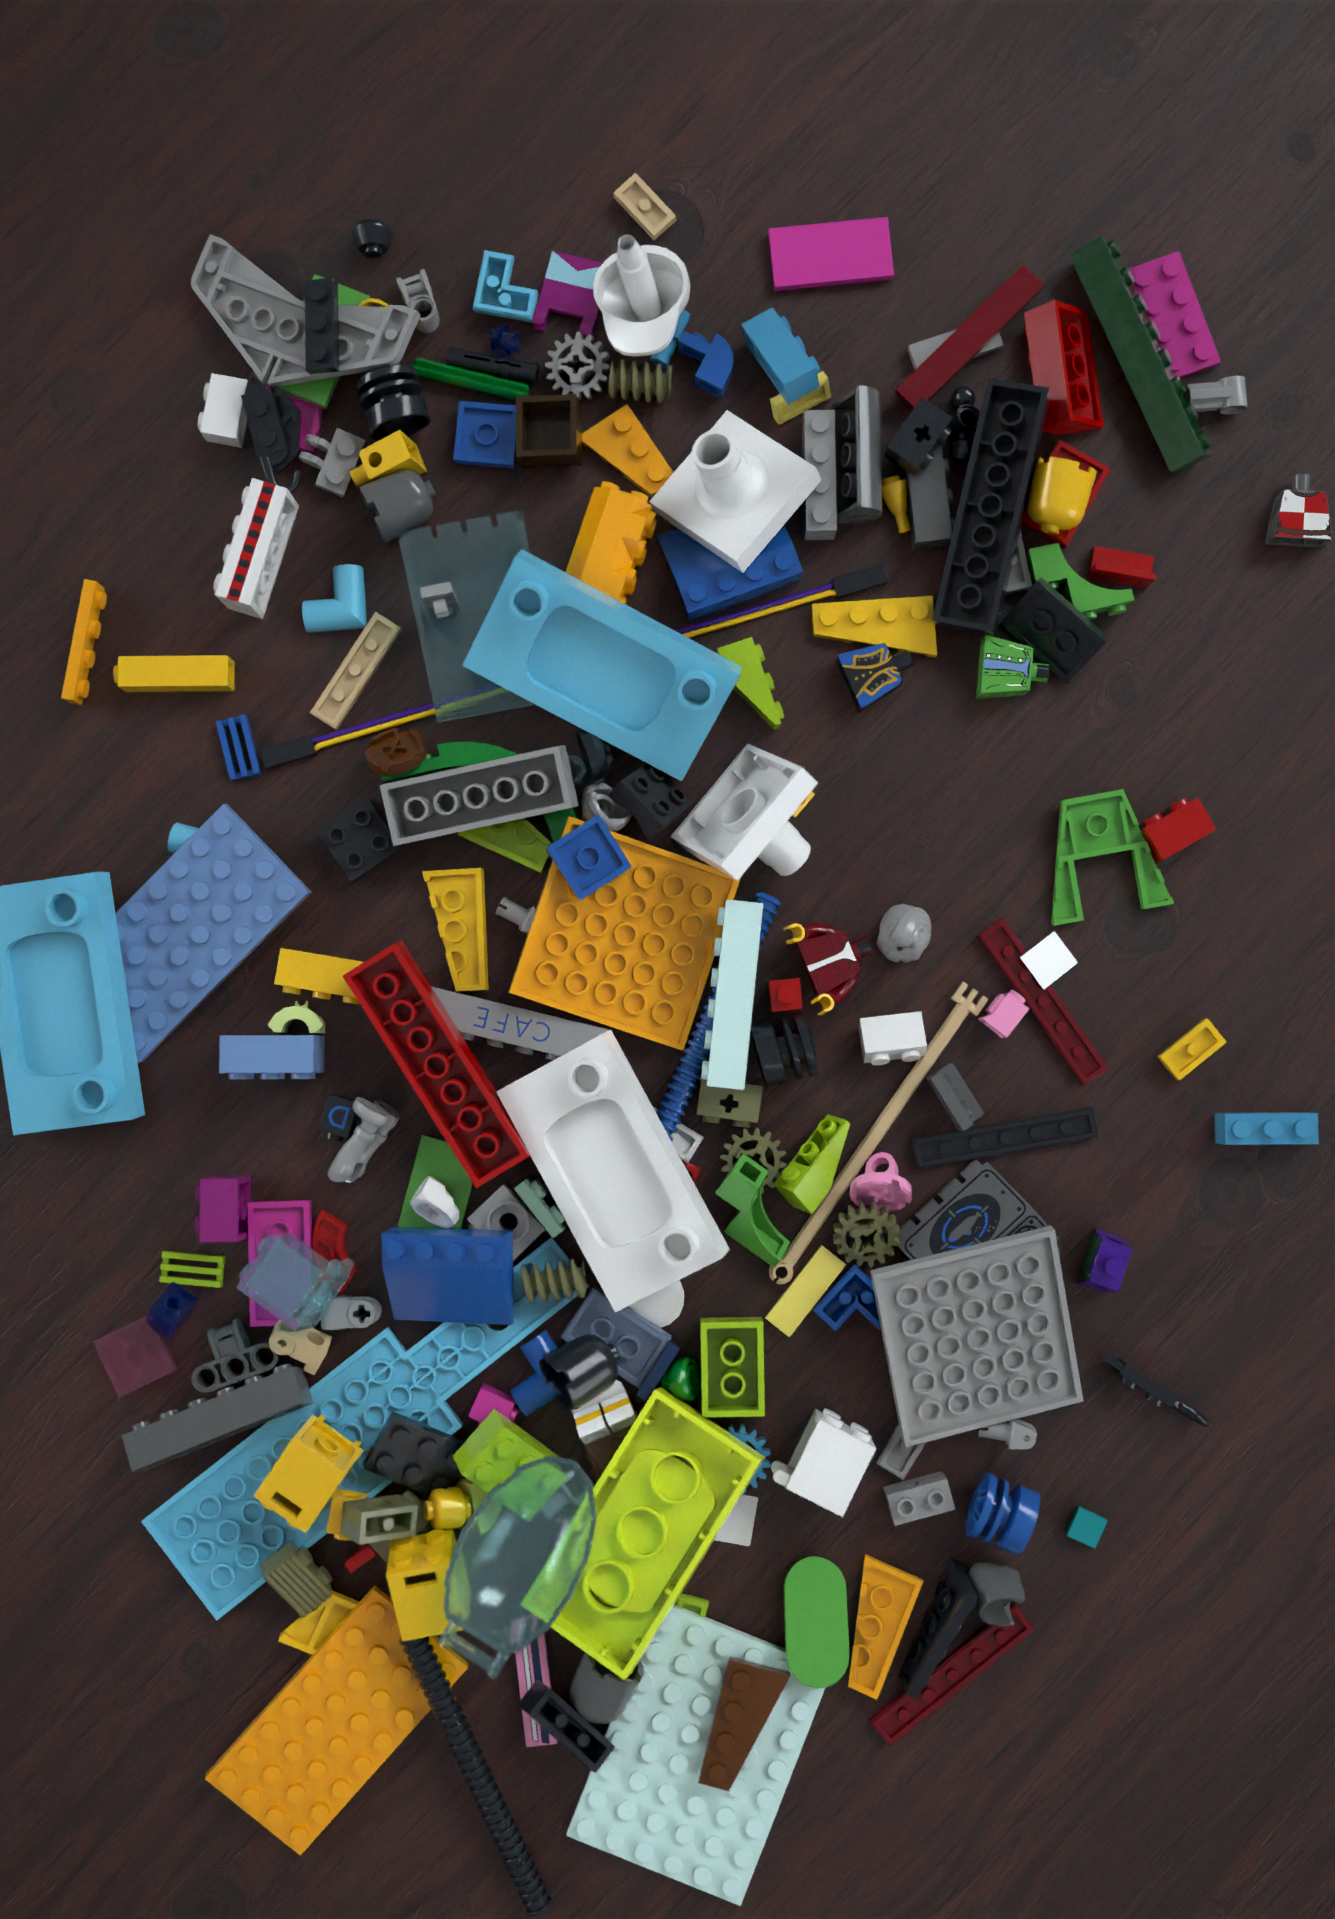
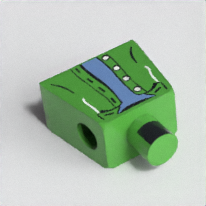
[976,635,1049,699]

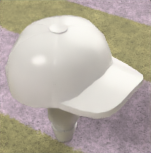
[593,235,690,356]

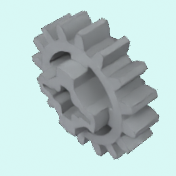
[545,332,611,401]

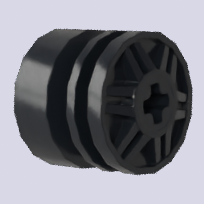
[355,365,431,441]
[750,1013,818,1088]

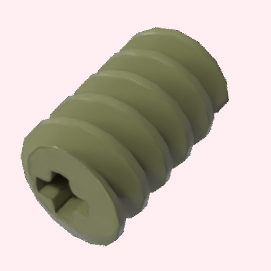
[609,359,673,404]
[521,1258,587,1304]

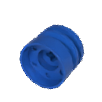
[965,1472,1040,1555]

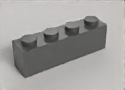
[900,423,955,550]

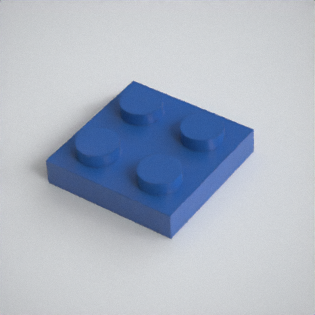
[453,401,516,469]
[545,814,632,901]

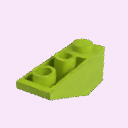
[717,637,784,730]
[773,1114,850,1214]

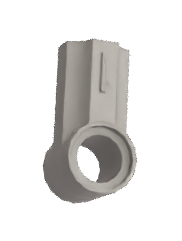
[1184,376,1248,414]

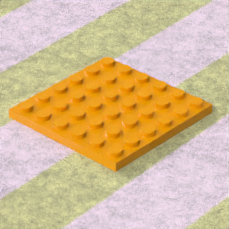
[508,816,741,1051]

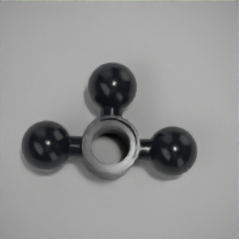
[948,386,980,463]

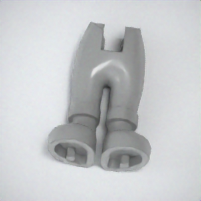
[328,1097,401,1183]

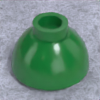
[661,1357,701,1401]

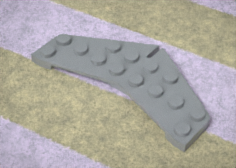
[191,234,421,388]

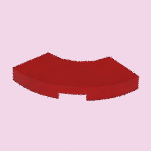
[312,1210,359,1295]

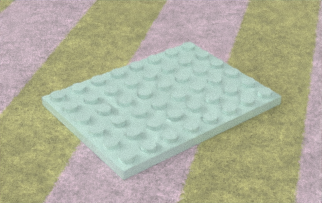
[566,1604,825,1906]

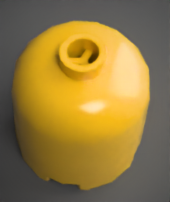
[1027,457,1097,535]

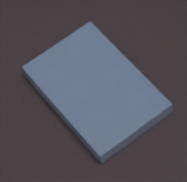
[561,1285,672,1388]

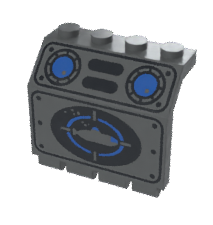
[897,1159,1064,1260]

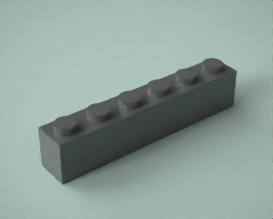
[122,1363,314,1472]

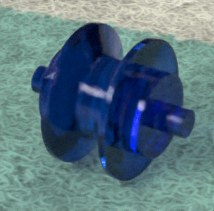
[489,323,522,357]

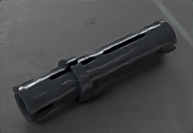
[447,347,539,383]

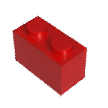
[1140,797,1217,863]

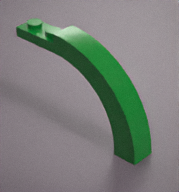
[381,742,577,843]

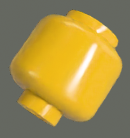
[423,1487,471,1530]

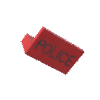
[1087,546,1156,589]

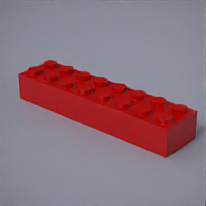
[343,940,530,1188]

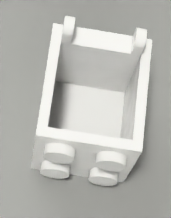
[771,1408,876,1517]

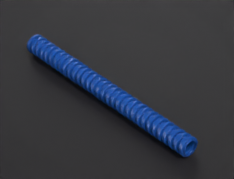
[656,892,781,1142]

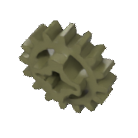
[720,1128,787,1194]
[833,1201,900,1267]

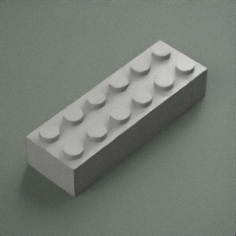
[380,745,579,846]

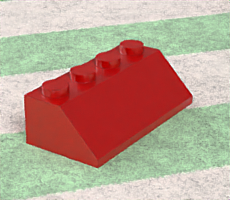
[1024,300,1104,435]

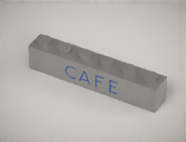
[432,987,609,1060]

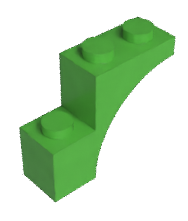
[1026,543,1134,620]
[715,1153,790,1268]

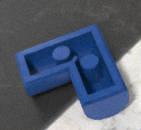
[812,1264,881,1332]
[511,1329,558,1416]

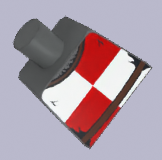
[1265,474,1332,548]

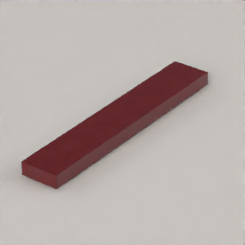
[895,265,1045,410]
[977,918,1109,1086]
[870,1602,1035,1747]

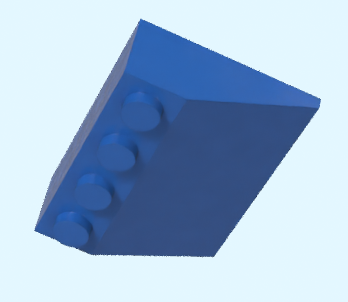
[657,525,803,621]
[381,1227,514,1325]

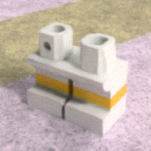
[572,1379,637,1445]

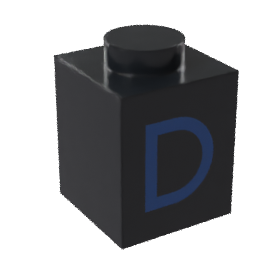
[318,1094,359,1142]

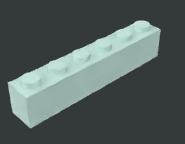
[701,899,763,1090]

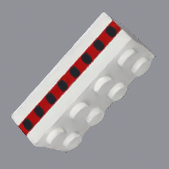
[213,478,299,619]

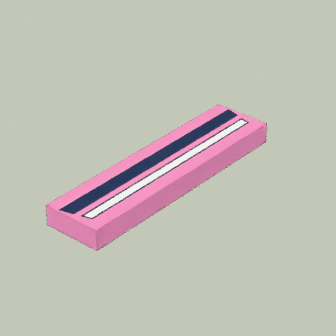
[512,1616,558,1747]

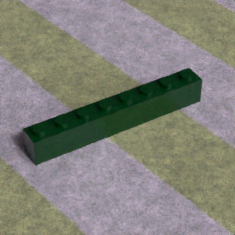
[1069,235,1212,474]

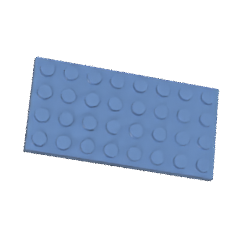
[116,804,312,1063]

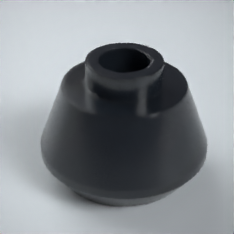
[351,219,393,259]

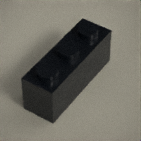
[517,1679,615,1773]

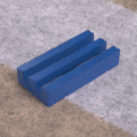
[215,714,262,781]

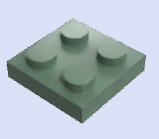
[514,1175,568,1238]

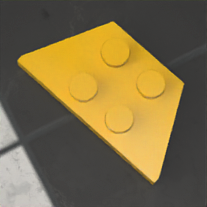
[278,1590,360,1655]

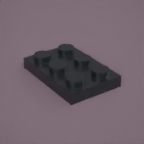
[1000,577,1110,684]
[363,1411,465,1496]

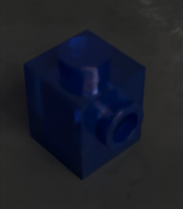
[146,1282,198,1339]

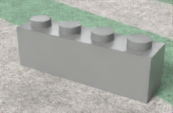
[802,410,837,540]

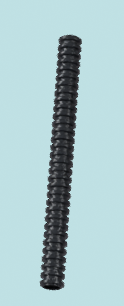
[399,1637,553,1917]

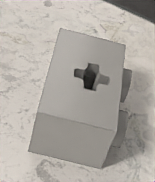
[883,1471,955,1526]

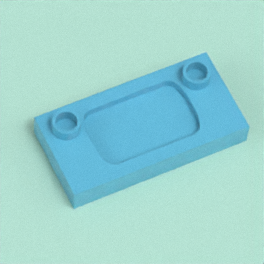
[462,549,742,781]
[0,872,145,1135]

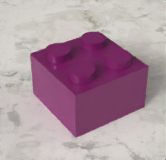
[195,1175,251,1242]

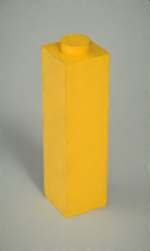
[113,655,234,692]

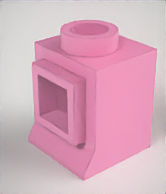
[978,989,1029,1038]

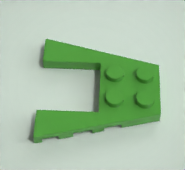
[1051,789,1174,926]

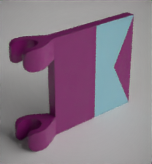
[533,251,603,340]

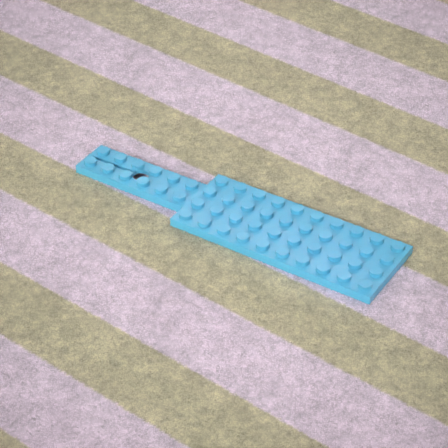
[141,1237,590,1621]

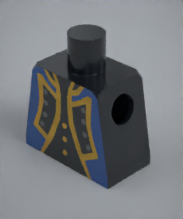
[835,643,913,713]

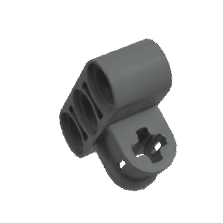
[191,1318,283,1393]

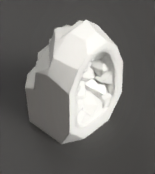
[410,1176,459,1228]

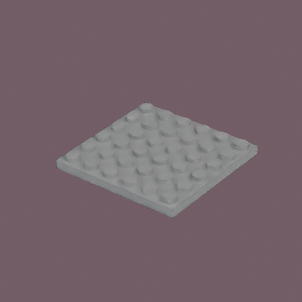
[870,1226,1083,1447]

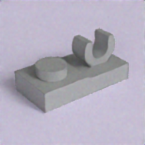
[420,582,460,619]

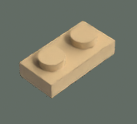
[613,173,676,241]

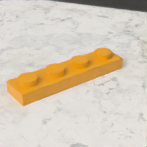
[61,579,107,706]

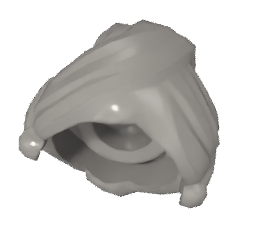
[581,783,633,833]
[876,904,931,963]

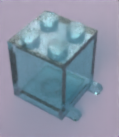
[236,1233,355,1332]

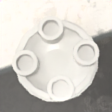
[627,1280,684,1328]

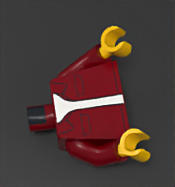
[783,922,873,1016]

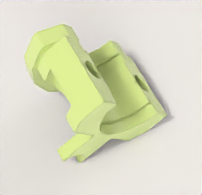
[268,1001,325,1033]

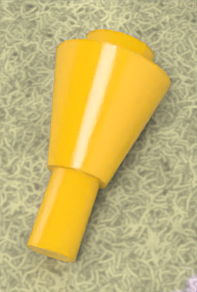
[882,475,911,534]

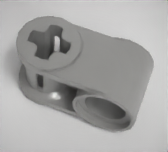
[396,269,440,333]
[321,1295,382,1330]

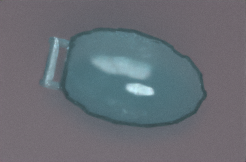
[439,1456,597,1679]

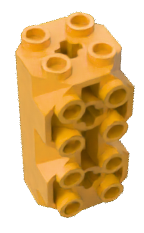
[566,481,657,605]

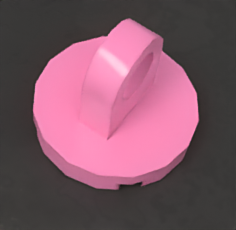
[850,1152,912,1212]

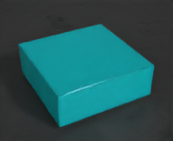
[1065,1505,1108,1549]

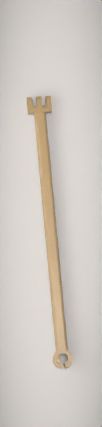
[768,981,988,1284]

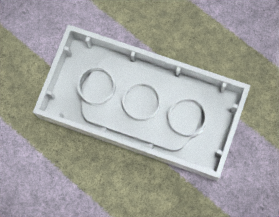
[497,1030,730,1312]

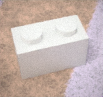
[198,373,248,448]
[858,1011,927,1065]

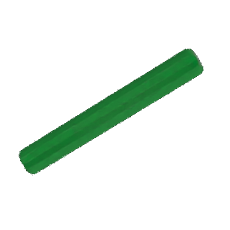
[412,358,530,400]

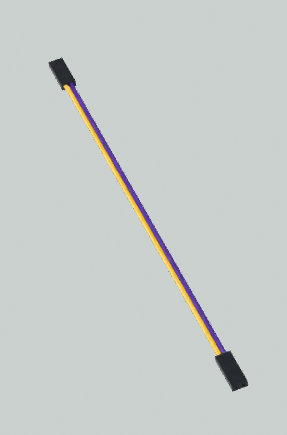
[260,563,888,769]

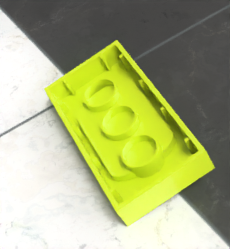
[520,1387,765,1680]

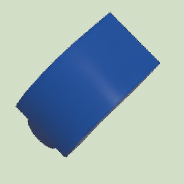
[678,331,733,399]

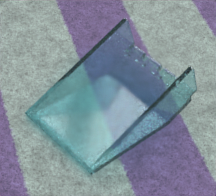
[399,511,536,722]

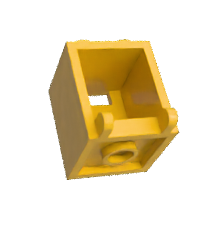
[253,1414,364,1533]
[386,1529,468,1642]

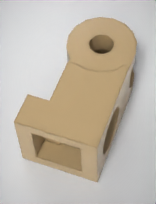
[269,1318,332,1375]

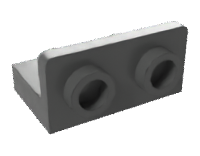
[926,1063,984,1131]

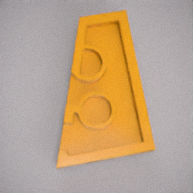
[582,404,674,498]

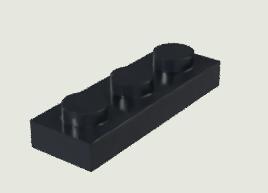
[305,277,339,375]

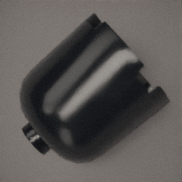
[539,1334,619,1413]

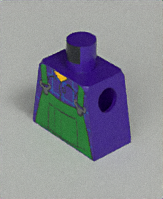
[1077,1228,1132,1294]

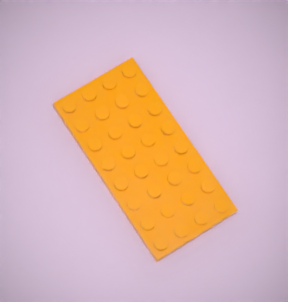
[205,1585,468,1855]

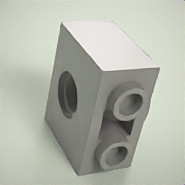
[467,1183,546,1260]

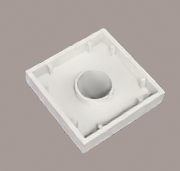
[649,410,822,573]
[670,743,818,881]

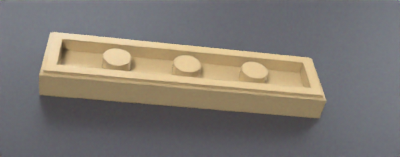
[310,612,402,730]

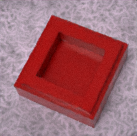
[344,1543,377,1574]

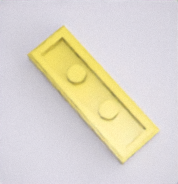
[765,1244,846,1338]

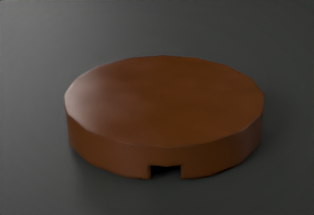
[365,728,427,776]

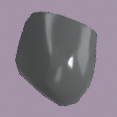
[967,1562,1025,1626]

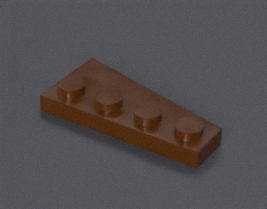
[698,1656,790,1791]

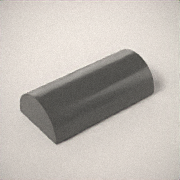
[832,385,882,523]

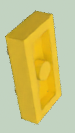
[1157,1018,1227,1081]

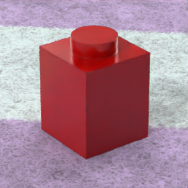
[767,978,803,1013]

